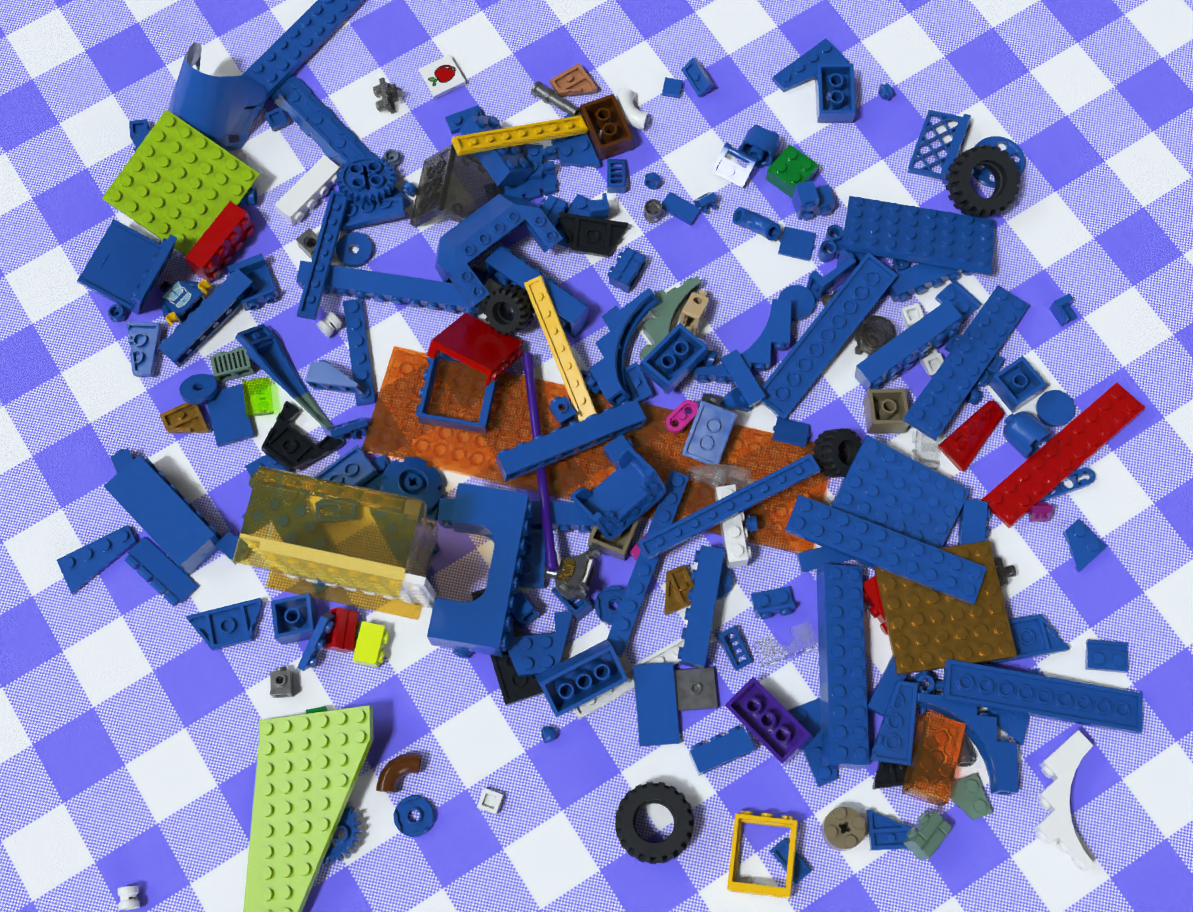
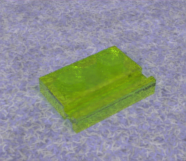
[242,377,274,417]

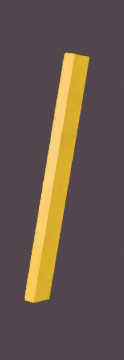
[451,115,588,156]
[524,275,598,422]

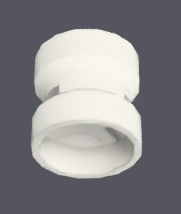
[316,312,343,338]
[117,886,140,910]

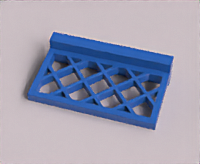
[907,110,971,184]

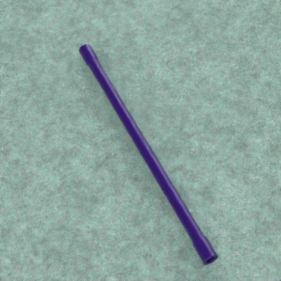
[522,353,559,572]

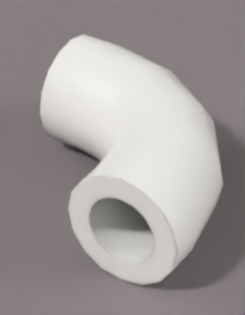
[616,87,648,130]

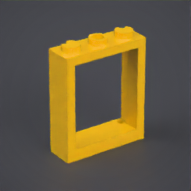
[727,811,798,899]

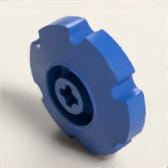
[380,457,443,516]

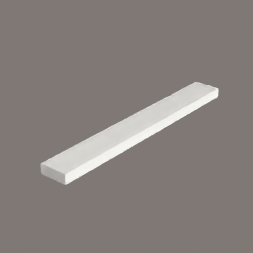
[572,632,716,720]

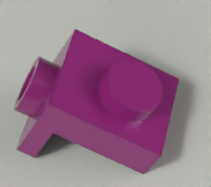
[1028,502,1053,522]

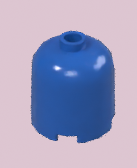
[1003,411,1054,459]

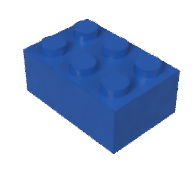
[815,63,856,123]
[641,323,708,394]

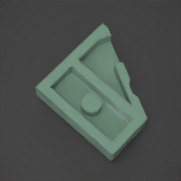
[939,774,993,820]

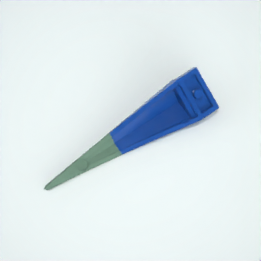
[235,324,344,443]

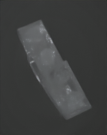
[688,464,756,490]

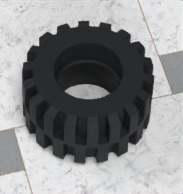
[483,284,535,335]
[812,428,862,478]

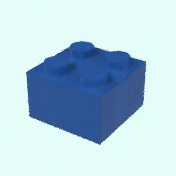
[988,356,1047,413]
[271,593,318,645]

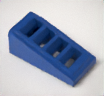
[607,159,625,193]
[551,587,592,622]
[716,626,753,671]

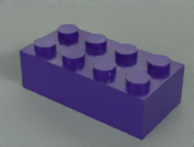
[725,677,813,766]

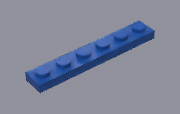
[343,298,376,406]

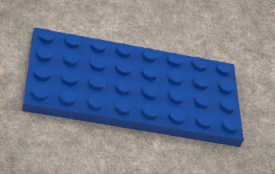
[841,196,995,275]

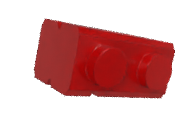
[325,607,360,653]

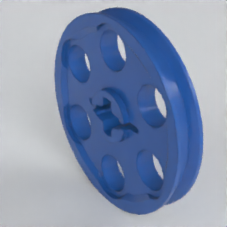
[971,136,1025,188]

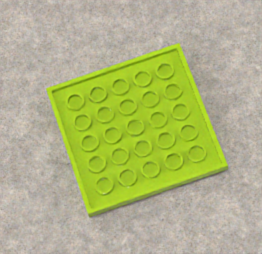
[102,109,260,256]

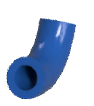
[732,207,781,241]

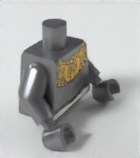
[546,543,601,600]

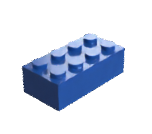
[459,116,533,186]
[535,639,628,718]

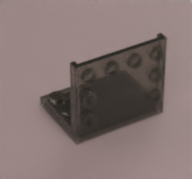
[410,144,503,227]

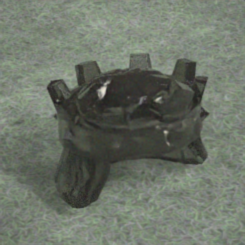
[855,315,896,357]

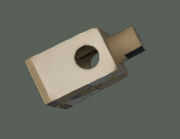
[680,290,709,336]

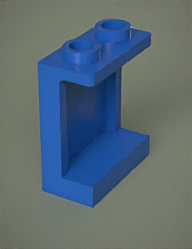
[807,248,856,303]
[227,253,280,311]

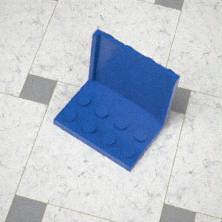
[77,219,177,315]

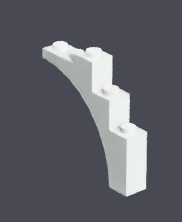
[1033,730,1094,871]

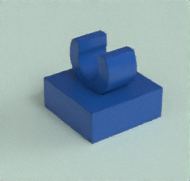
[693,192,717,214]

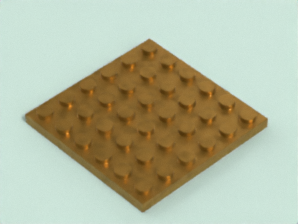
[873,541,1017,675]

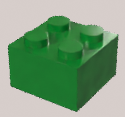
[766,145,819,198]

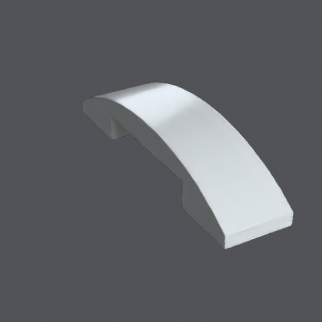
[901,303,944,377]

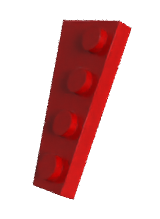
[937,400,1005,471]

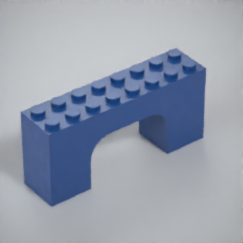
[427,483,534,657]

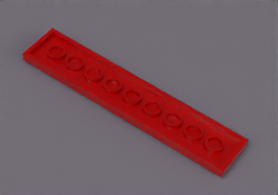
[981,382,1146,528]

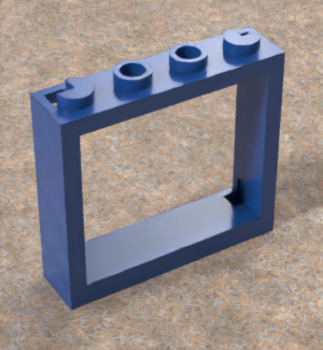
[416,352,499,434]

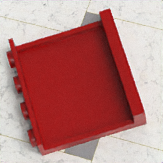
[427,313,524,386]

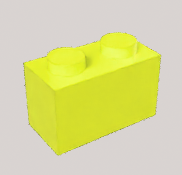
[352,621,389,668]

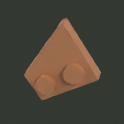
[549,63,598,97]

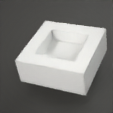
[477,788,503,815]

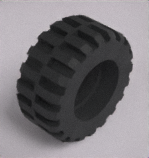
[945,145,1021,218]
[615,781,694,864]

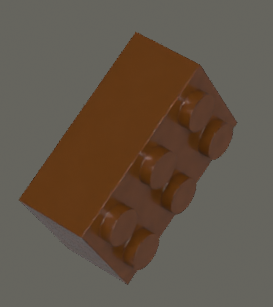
[580,94,633,160]

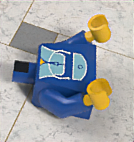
[159,280,212,327]

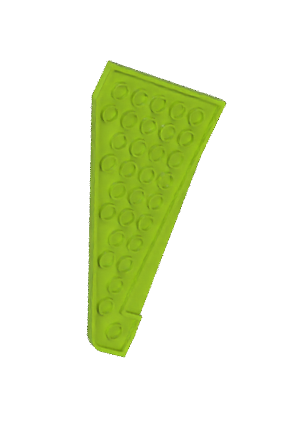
[243,705,374,912]

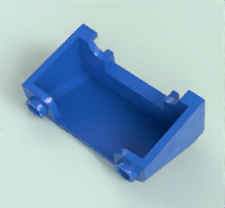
[569,446,666,540]

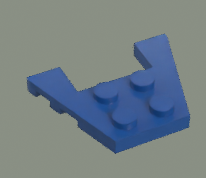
[506,611,572,677]

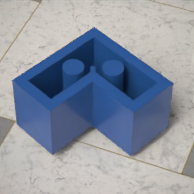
[792,180,835,220]

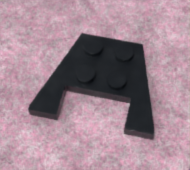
[261,401,343,473]

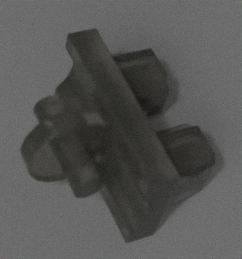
[373,77,403,114]

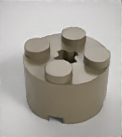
[821,807,866,851]

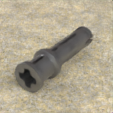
[531,81,580,117]

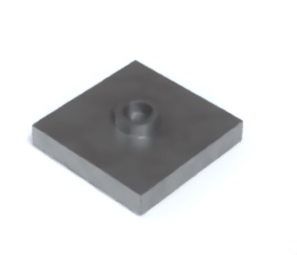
[674,667,718,712]

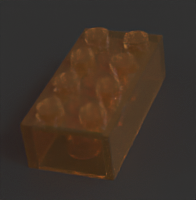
[901,711,966,806]

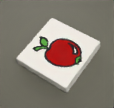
[418,54,466,99]

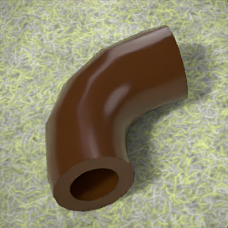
[376,753,421,793]

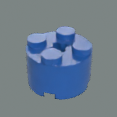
[738,124,780,168]

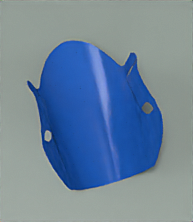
[168,42,267,151]

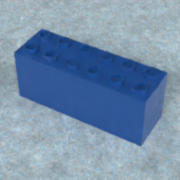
[103,455,222,577]

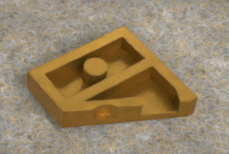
[160,403,210,433]
[664,564,694,616]

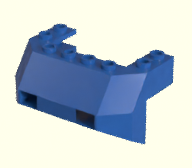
[435,194,563,308]

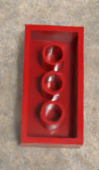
[185,201,255,284]

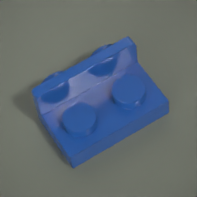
[750,586,796,620]

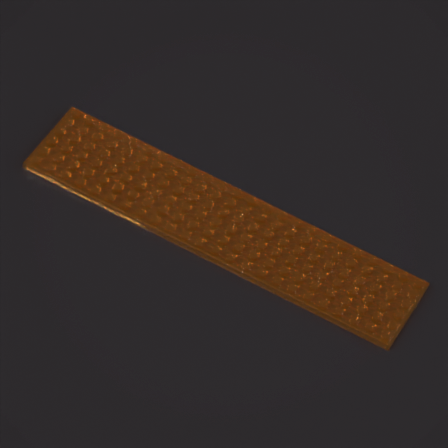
[362,346,828,554]

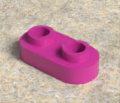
[666,400,698,433]

